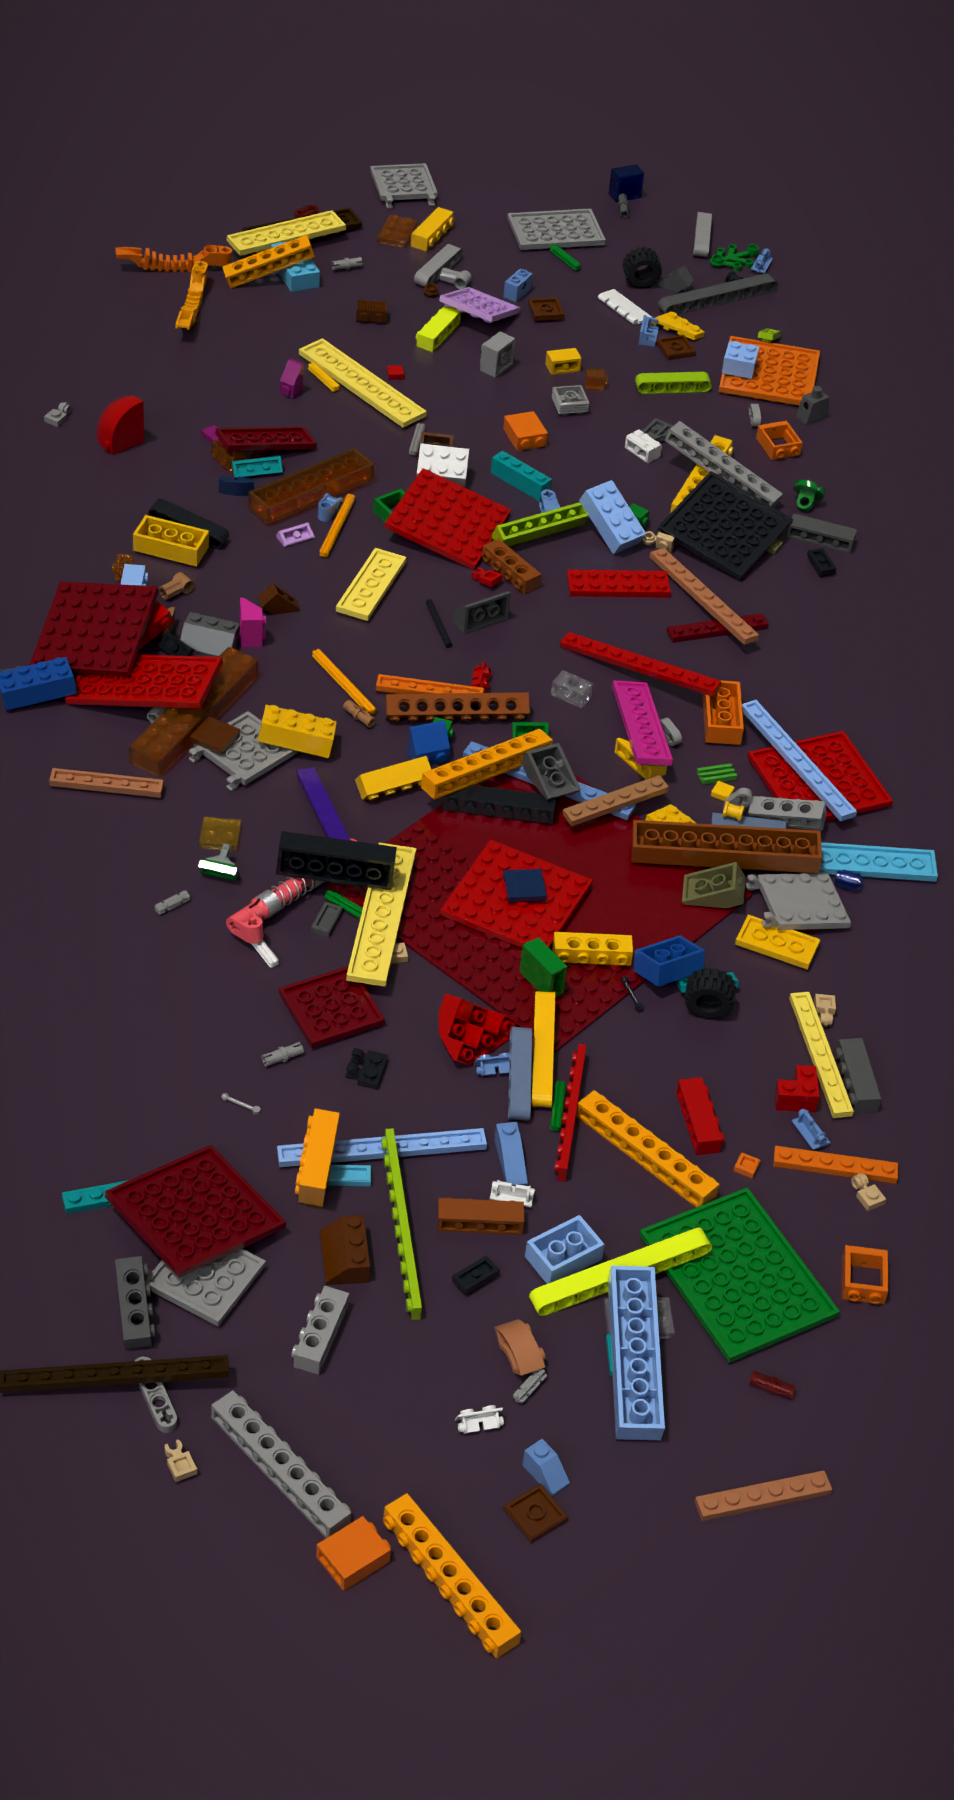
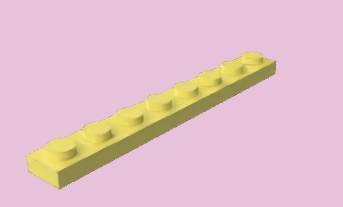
[789,992,854,1118]

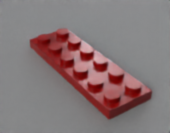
[566,569,671,598]

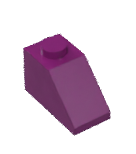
[280,359,304,399]

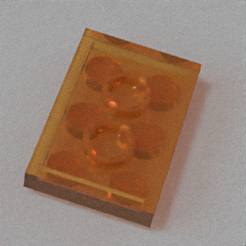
[377,215,417,248]

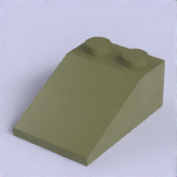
[682,862,745,908]

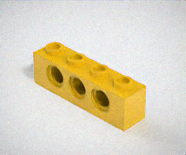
[553,932,633,966]

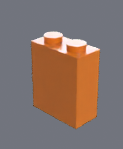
[503,411,548,451]
[316,1516,391,1591]

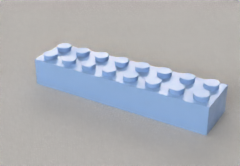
[608,1265,665,1440]

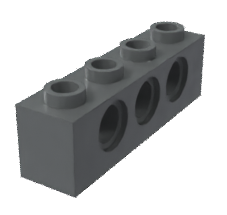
[115,1256,155,1350]

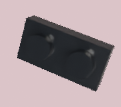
[807,548,837,576]
[158,632,195,656]
[452,1255,500,1295]

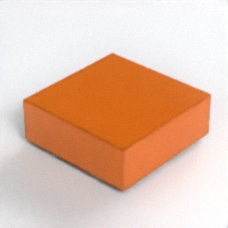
[733,1152,761,1179]

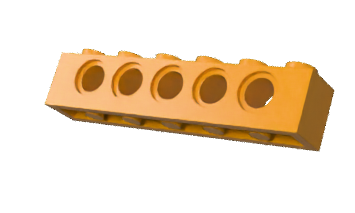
[222,235,315,289]

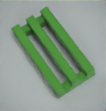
[697,763,737,785]

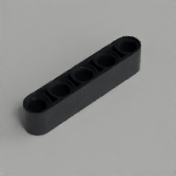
[148,499,229,549]

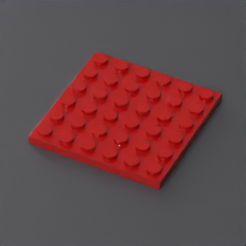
[384,468,511,570]
[747,730,893,829]
[440,839,593,948]

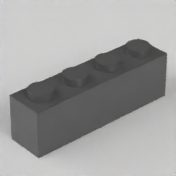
[787,513,857,554]
[834,1038,881,1113]

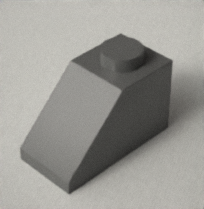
[657,265,694,292]

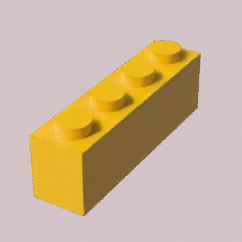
[411,207,455,251]
[355,756,431,801]

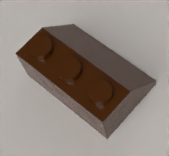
[320,1215,370,1285]

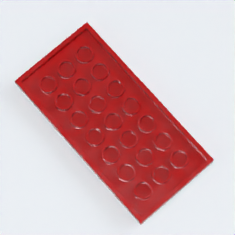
[65,655,223,709]

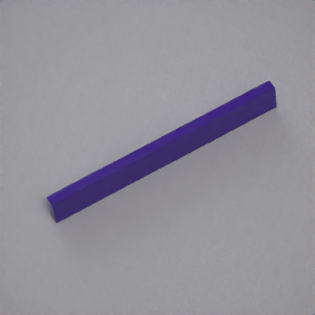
[296,767,351,841]

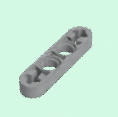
[135,1356,177,1433]

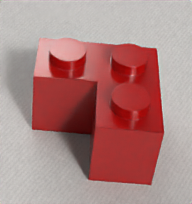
[774,1065,820,1112]

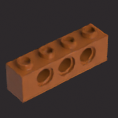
[482,539,541,594]

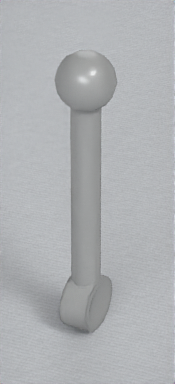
[221,1093,261,1115]

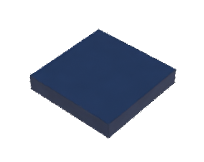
[503,869,547,902]

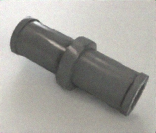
[618,194,629,219]

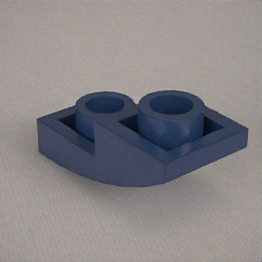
[218,476,254,496]

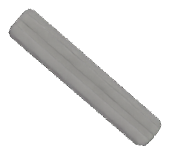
[409,423,425,456]

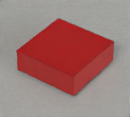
[386,365,404,379]

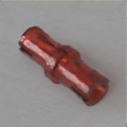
[749,1370,796,1399]

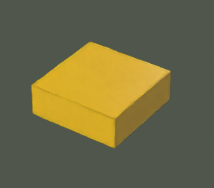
[711,781,735,801]

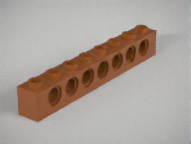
[385,692,530,722]

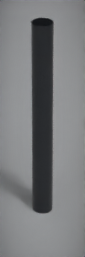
[426,599,452,648]

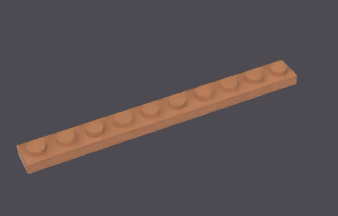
[650,548,759,645]

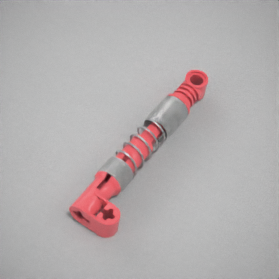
[226,838,356,944]

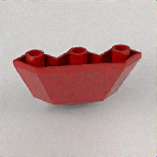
[439,993,517,1066]

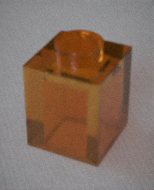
[585,368,608,391]

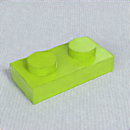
[758,328,781,342]

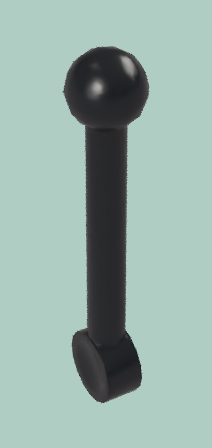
[621,976,644,1012]

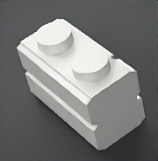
[625,429,662,464]

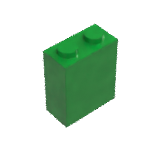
[519,937,568,997]

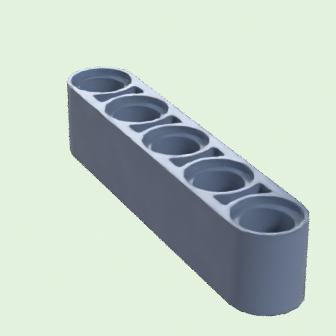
[508,1027,532,1121]

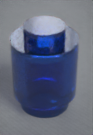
[834,869,864,892]

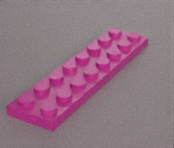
[612,680,673,766]

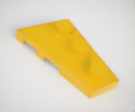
[651,312,705,340]

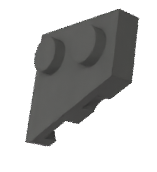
[642,418,673,442]

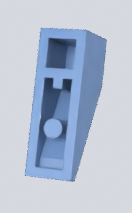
[494,1122,528,1186]

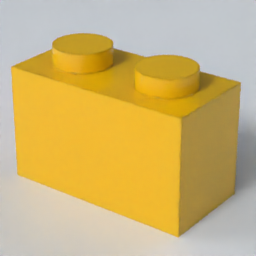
[545,348,582,375]

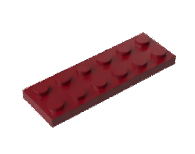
[215,426,317,452]

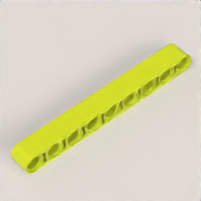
[529,1228,712,1316]

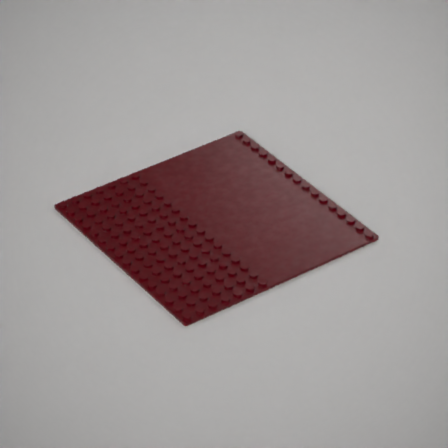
[327,773,752,1053]

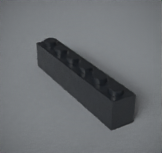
[442,785,556,825]

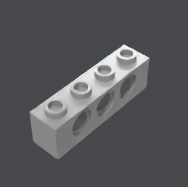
[748,796,827,830]
[291,1286,349,1375]

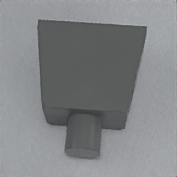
[796,386,829,426]

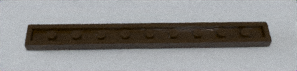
[0,1355,229,1393]

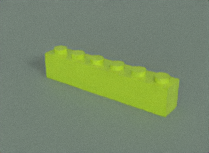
[491,502,589,547]

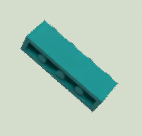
[491,451,552,502]

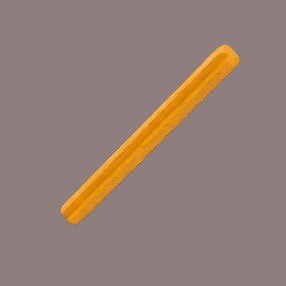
[319,493,355,558]
[312,649,376,715]

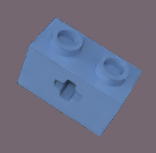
[503,269,533,302]

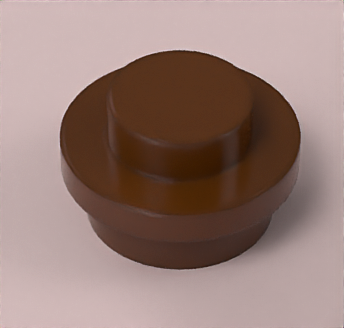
[423,283,439,297]

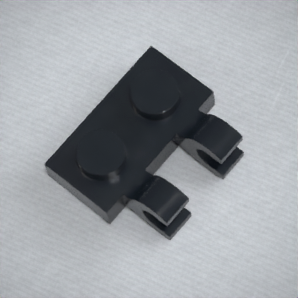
[345,1048,388,1090]

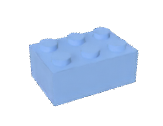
[525,1215,605,1284]

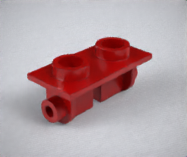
[471,660,492,693]

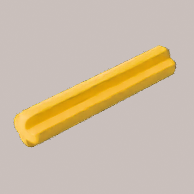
[308,362,339,392]

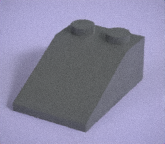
[521,743,581,800]

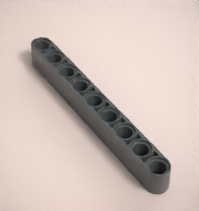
[658,273,778,315]

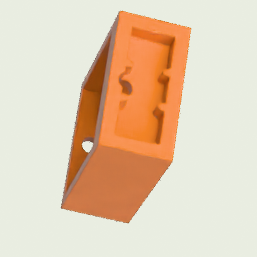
[756,421,803,460]
[841,1245,888,1304]

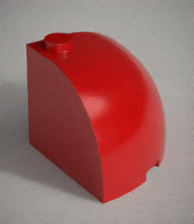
[97,395,144,455]

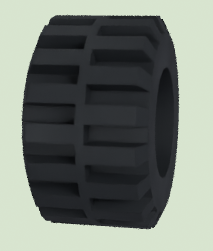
[622,247,662,288]
[685,968,736,1019]

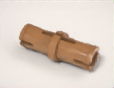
[343,700,376,728]

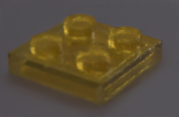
[199,817,241,851]

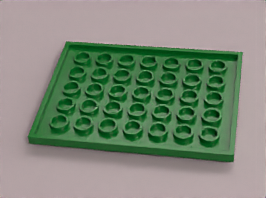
[639,1187,840,1363]

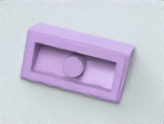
[276,523,315,547]

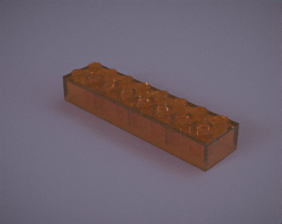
[248,448,375,525]

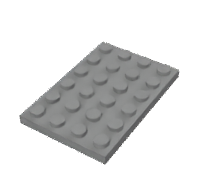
[507,209,606,251]

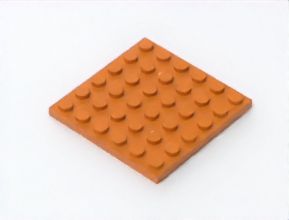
[719,336,820,406]

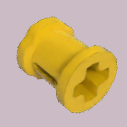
[722,801,745,821]

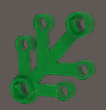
[710,244,759,271]

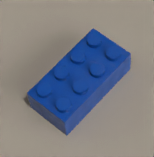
[0,657,77,711]

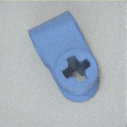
[539,489,560,513]
[317,493,343,522]

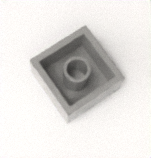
[480,331,515,378]

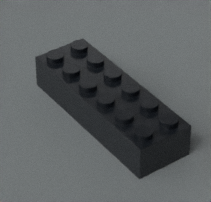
[276,831,397,890]

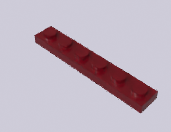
[667,613,769,643]

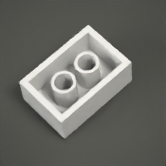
[417,444,469,487]

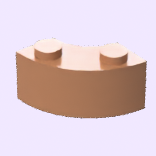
[494,1319,545,1376]

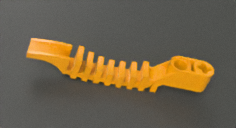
[175,261,208,330]

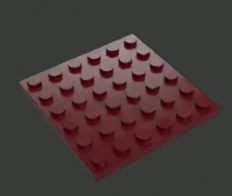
[29,581,159,676]
[105,1145,286,1278]

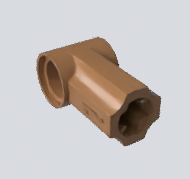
[158,572,195,600]

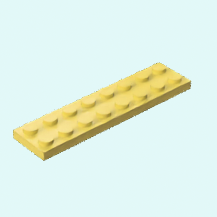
[227,210,346,256]

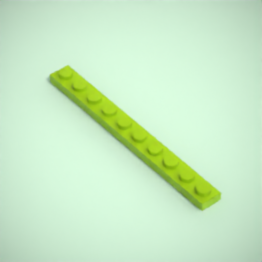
[381,1128,422,1320]

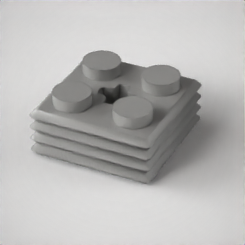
[552,385,589,415]

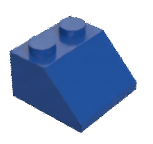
[408,720,450,765]

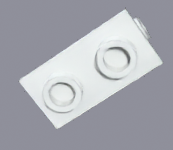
[490,1180,535,1207]
[455,1405,504,1434]

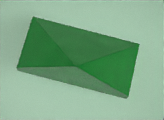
[512,722,548,739]

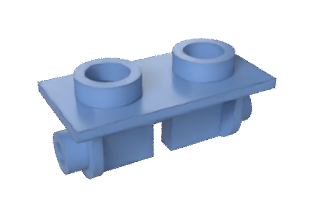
[751,248,773,274]
[474,1053,509,1077]
[792,1109,830,1150]

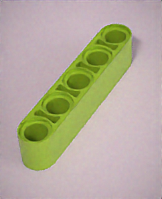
[635,372,712,394]

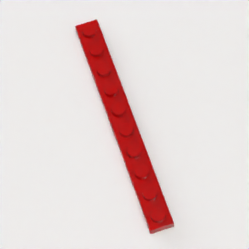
[560,632,721,697]

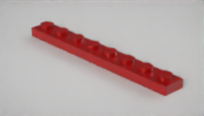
[554,1044,586,1182]

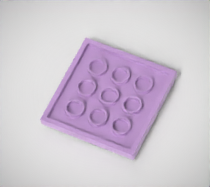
[439,287,520,323]

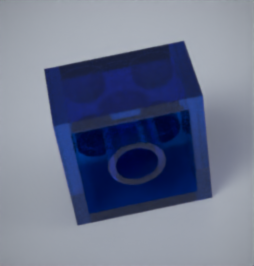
[608,164,644,202]

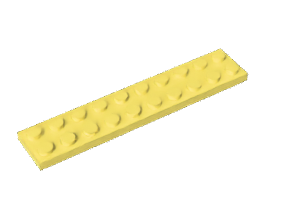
[299,338,427,428]
[346,843,416,987]

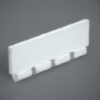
[598,289,652,325]

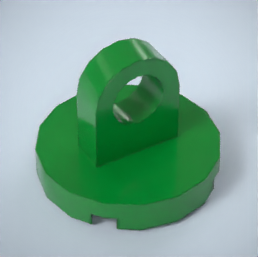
[793,480,826,511]

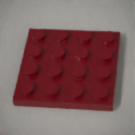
[279,966,385,1048]

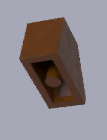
[258,583,300,615]

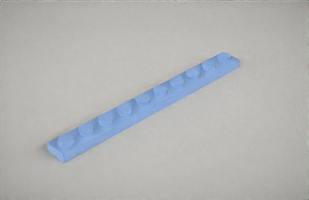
[742,700,857,822]
[277,1128,487,1167]

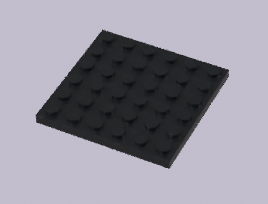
[657,471,793,580]

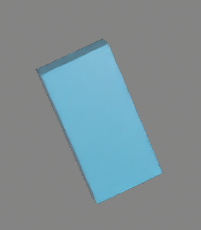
[328,1165,371,1187]

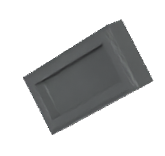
[311,902,343,937]

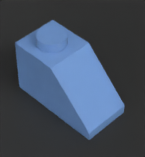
[522,1439,570,1497]

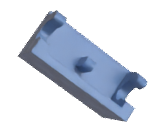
[638,315,659,347]

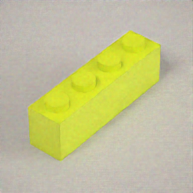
[415,306,462,352]

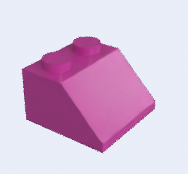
[239,597,266,647]

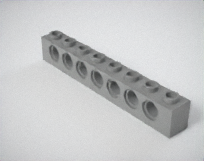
[665,421,783,508]
[211,1390,351,1538]

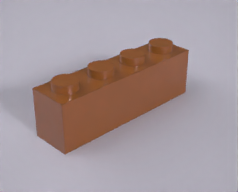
[437,1198,524,1235]

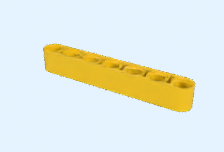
[531,991,555,1108]

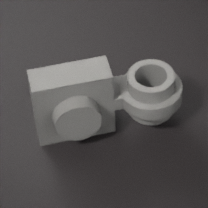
[44,402,72,427]

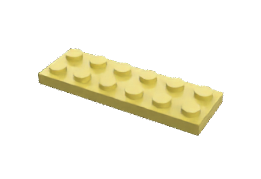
[336,548,406,621]

